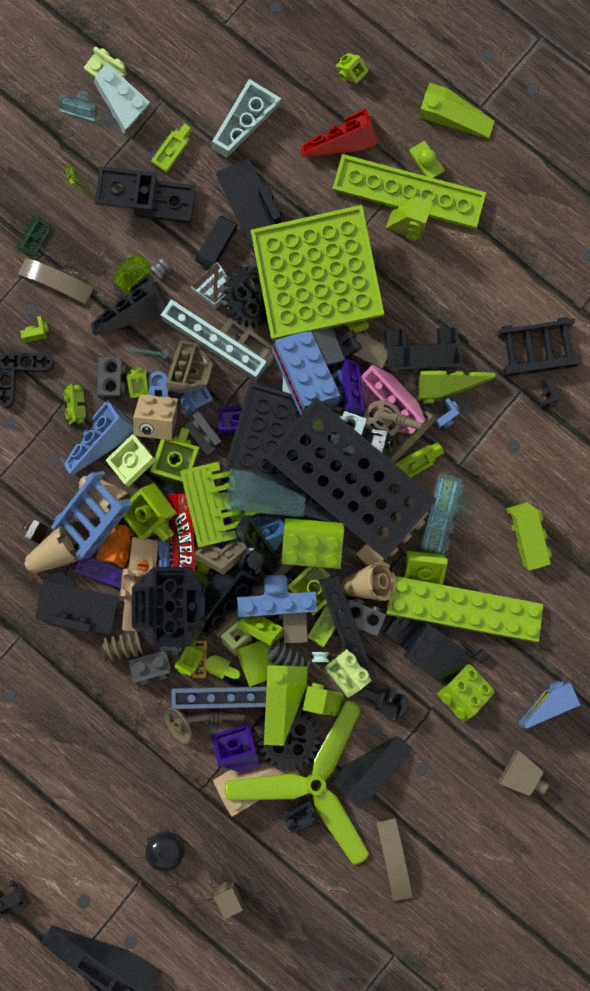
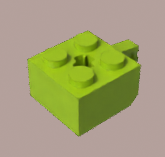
[150,427,200,484]
[123,483,177,542]

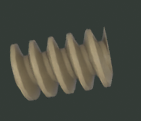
[101,632,143,662]

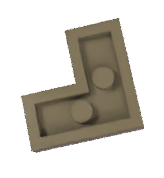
[194,539,246,575]

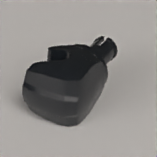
[359,687,409,721]

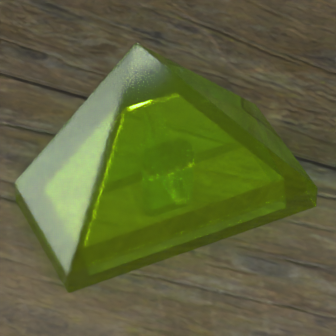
[112,253,150,293]

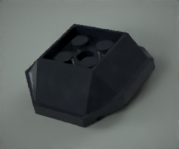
[132,567,205,647]

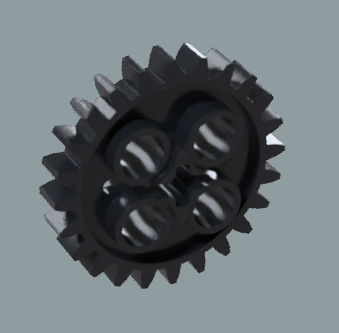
[221,265,268,328]
[257,709,321,772]

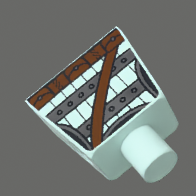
[191,262,230,310]

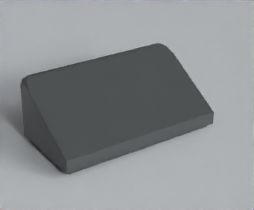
[311,327,345,366]

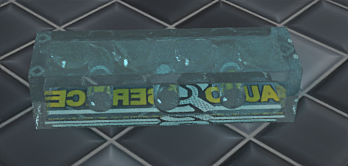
[420,473,464,555]

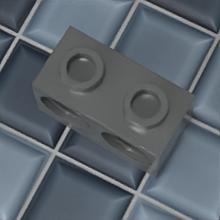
[97,357,127,399]
[348,598,386,637]

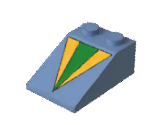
[518,681,580,729]

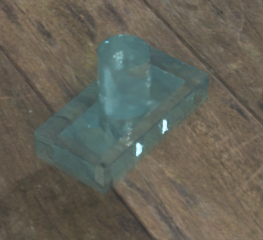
[58,90,97,121]

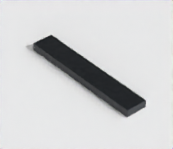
[319,574,377,685]

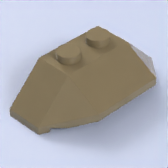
[166,340,213,394]

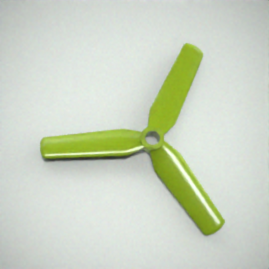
[225,701,369,865]

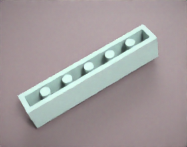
[161,300,267,382]

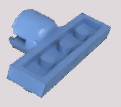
[237,574,317,617]

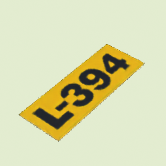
[192,641,207,678]

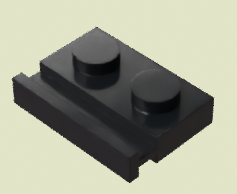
[383,617,427,650]

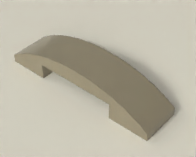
[18,258,94,305]
[376,818,412,902]

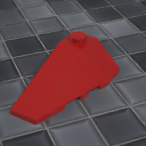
[300,108,379,157]

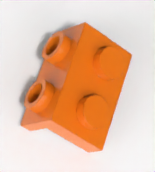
[96,525,136,568]

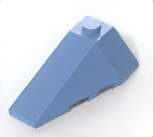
[64,399,133,475]

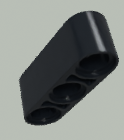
[195,215,238,269]

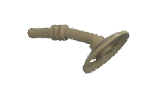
[363,400,426,436]
[164,708,245,744]

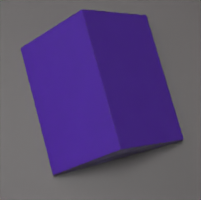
[218,406,243,437]

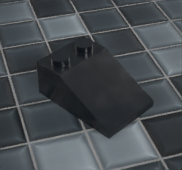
[402,623,472,685]

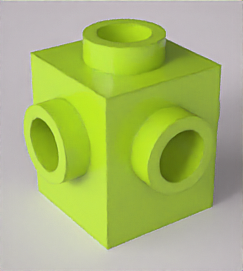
[335,53,369,84]

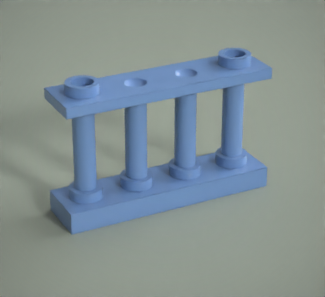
[51,471,133,560]

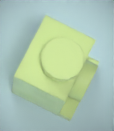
[221,622,252,656]

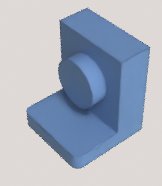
[180,388,213,415]

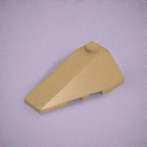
[213,761,300,817]

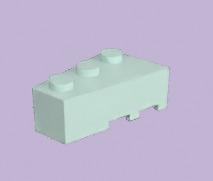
[94,63,150,134]

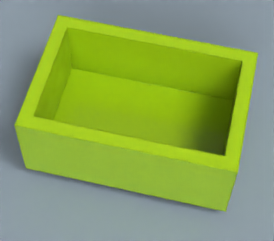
[282,518,344,569]

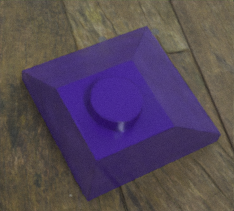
[211,723,261,773]

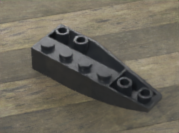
[41,925,163,991]

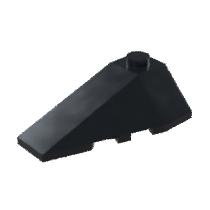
[91,274,167,336]
[331,736,412,810]

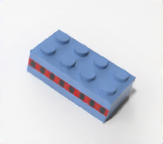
[272,331,340,415]

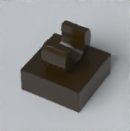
[22,519,48,544]

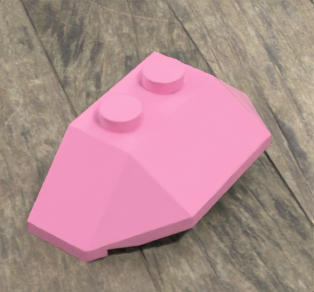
[361,365,425,434]

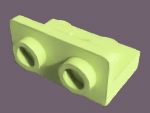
[83,46,127,78]

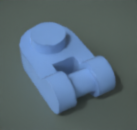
[148,371,169,397]

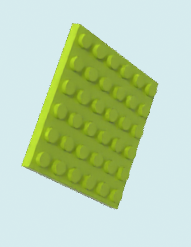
[251,205,385,340]

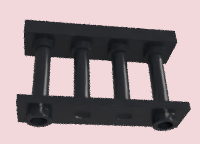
[497,317,582,377]

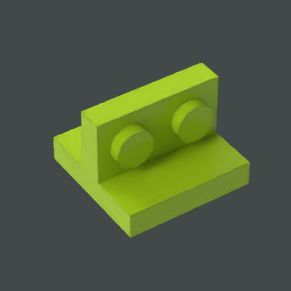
[404,551,447,585]

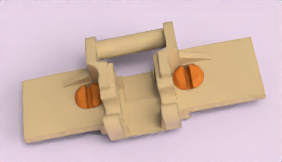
[120,537,159,632]

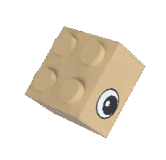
[133,395,178,440]

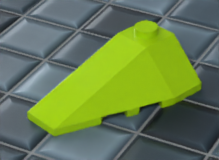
[419,83,495,139]
[417,371,495,404]
[264,665,307,746]

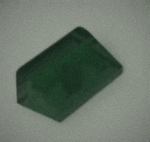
[15,215,52,258]

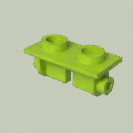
[64,384,86,425]

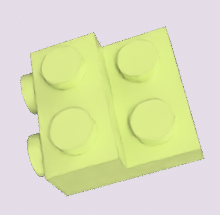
[106,434,156,487]
[324,650,372,698]

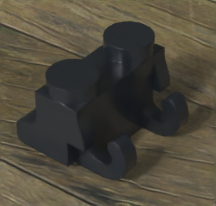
[282,799,319,836]
[0,880,29,919]

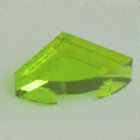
[64,164,77,184]

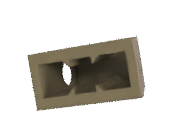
[498,750,549,796]

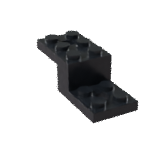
[95,166,196,223]

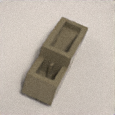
[220,318,274,366]

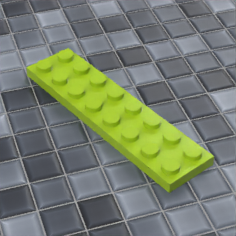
[332,154,486,229]
[386,576,543,643]

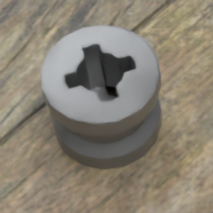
[148,257,172,281]

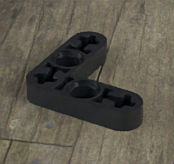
[0,352,54,408]

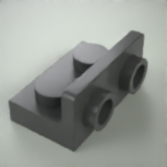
[185,411,222,455]
[128,650,172,686]

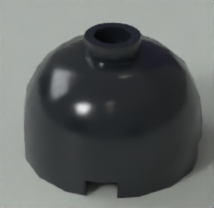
[145,831,185,872]

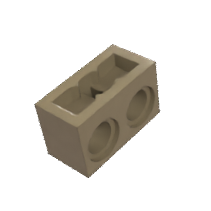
[214,881,244,920]

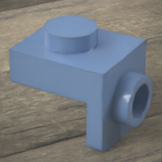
[435,398,460,429]

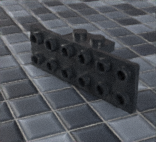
[216,158,283,254]

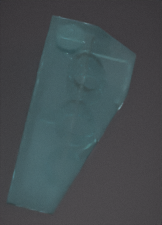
[225,469,306,517]

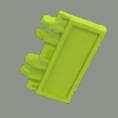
[180,462,241,548]

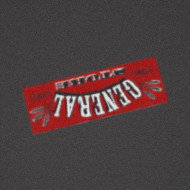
[165,493,195,606]

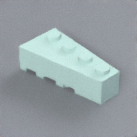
[211,79,282,158]

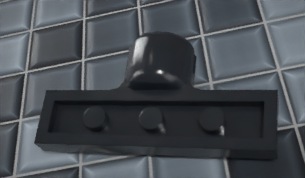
[236,515,280,575]

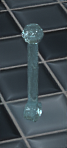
[129,346,168,358]

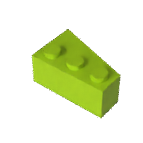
[385,196,433,241]
[506,502,552,571]
[302,683,345,716]

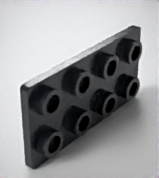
[35,581,119,634]

